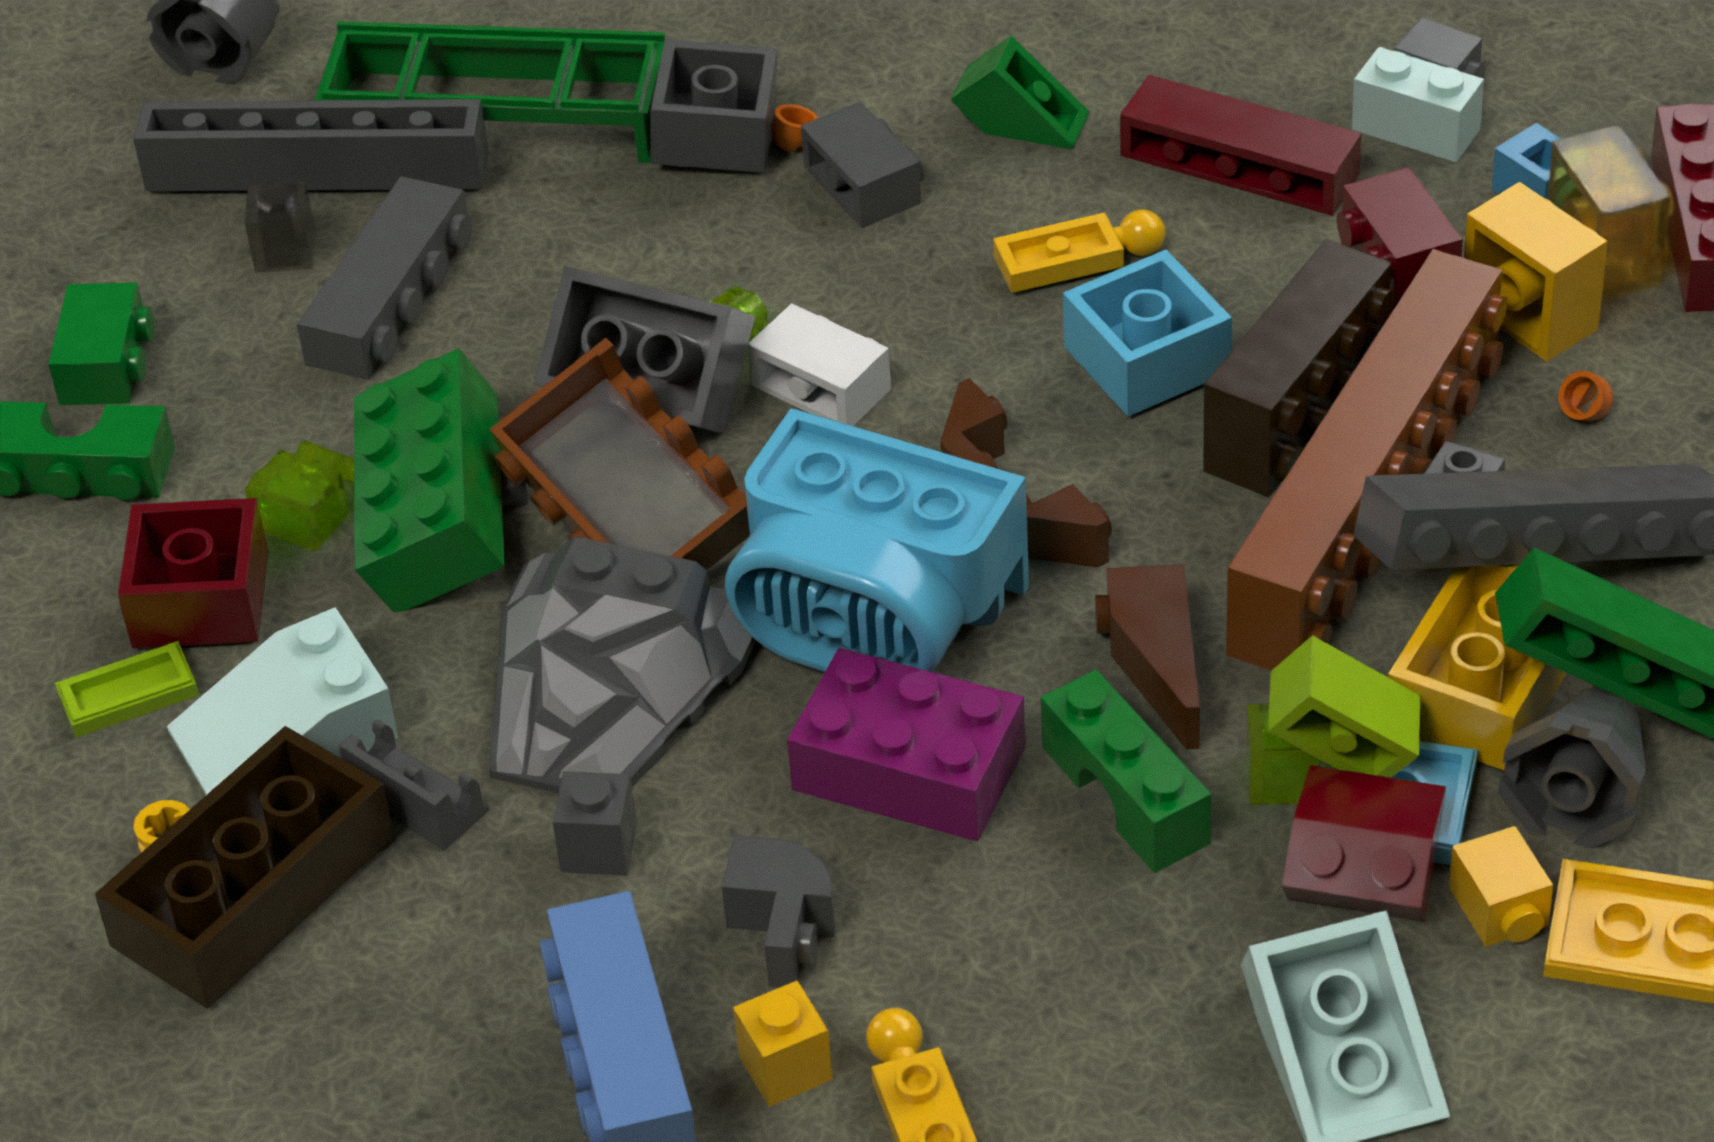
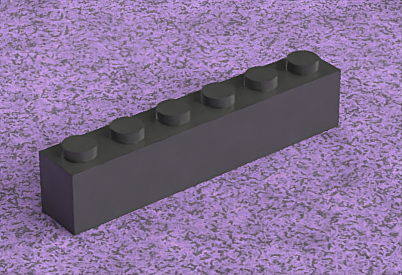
[133,99,489,191]
[1353,464,1714,570]

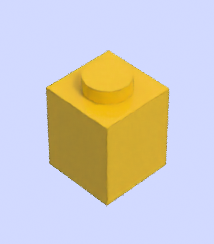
[1449,826,1553,947]
[733,981,833,1106]

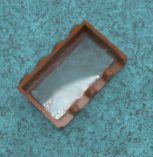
[489,338,750,570]

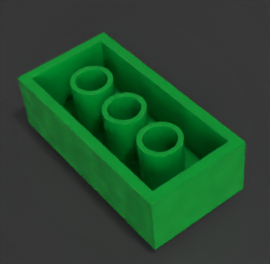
[354,348,504,612]

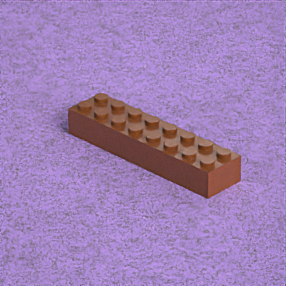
[1226,249,1507,670]

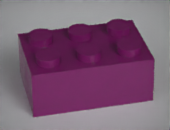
[787,647,1026,842]

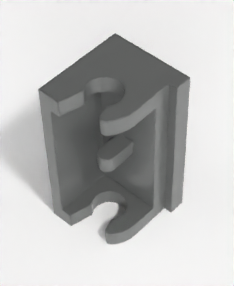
[339,720,489,851]

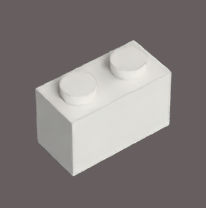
[748,303,891,426]

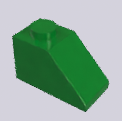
[950,35,1090,149]

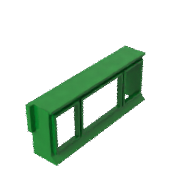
[308,21,666,163]

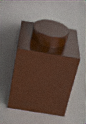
[1095,564,1200,750]

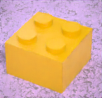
[1464,182,1608,362]

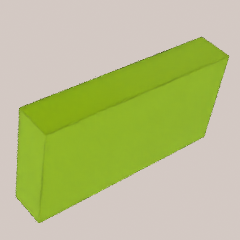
[55,641,199,738]

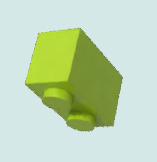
[1267,635,1420,778]

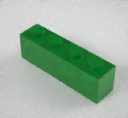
[1495,548,1714,739]

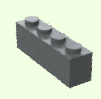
[297,176,473,380]

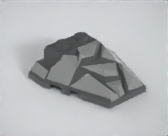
[489,536,756,793]

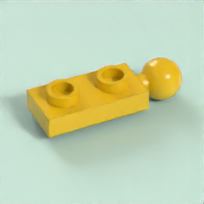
[993,209,1166,293]
[866,1008,977,1142]

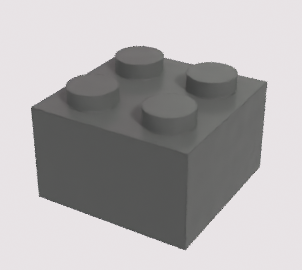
[651,40,778,173]

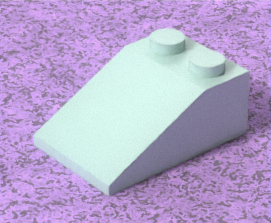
[167,607,398,795]
[1241,911,1450,1142]

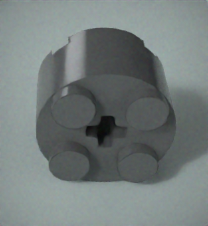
[147,0,280,84]

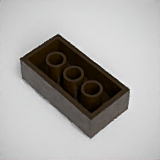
[1203,239,1395,498]
[95,726,394,1009]

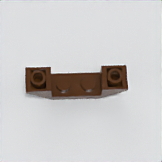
[940,378,1112,567]

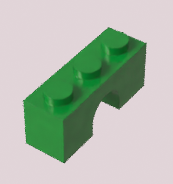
[0,401,175,500]
[1040,670,1211,873]

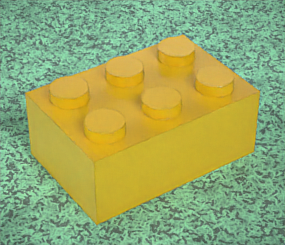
[1388,564,1567,771]

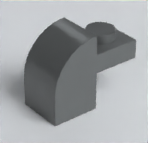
[722,835,836,987]

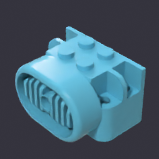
[725,408,1029,672]

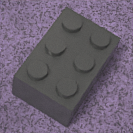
[534,266,755,434]

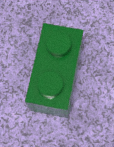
[48,282,154,405]

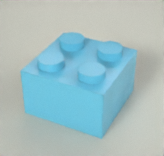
[1063,250,1232,417]

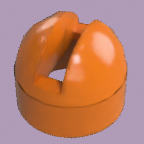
[771,104,818,152]
[1558,371,1614,422]

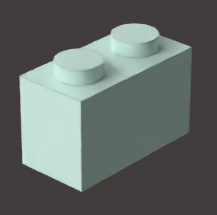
[1352,47,1484,162]

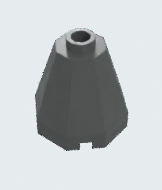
[1498,686,1646,849]

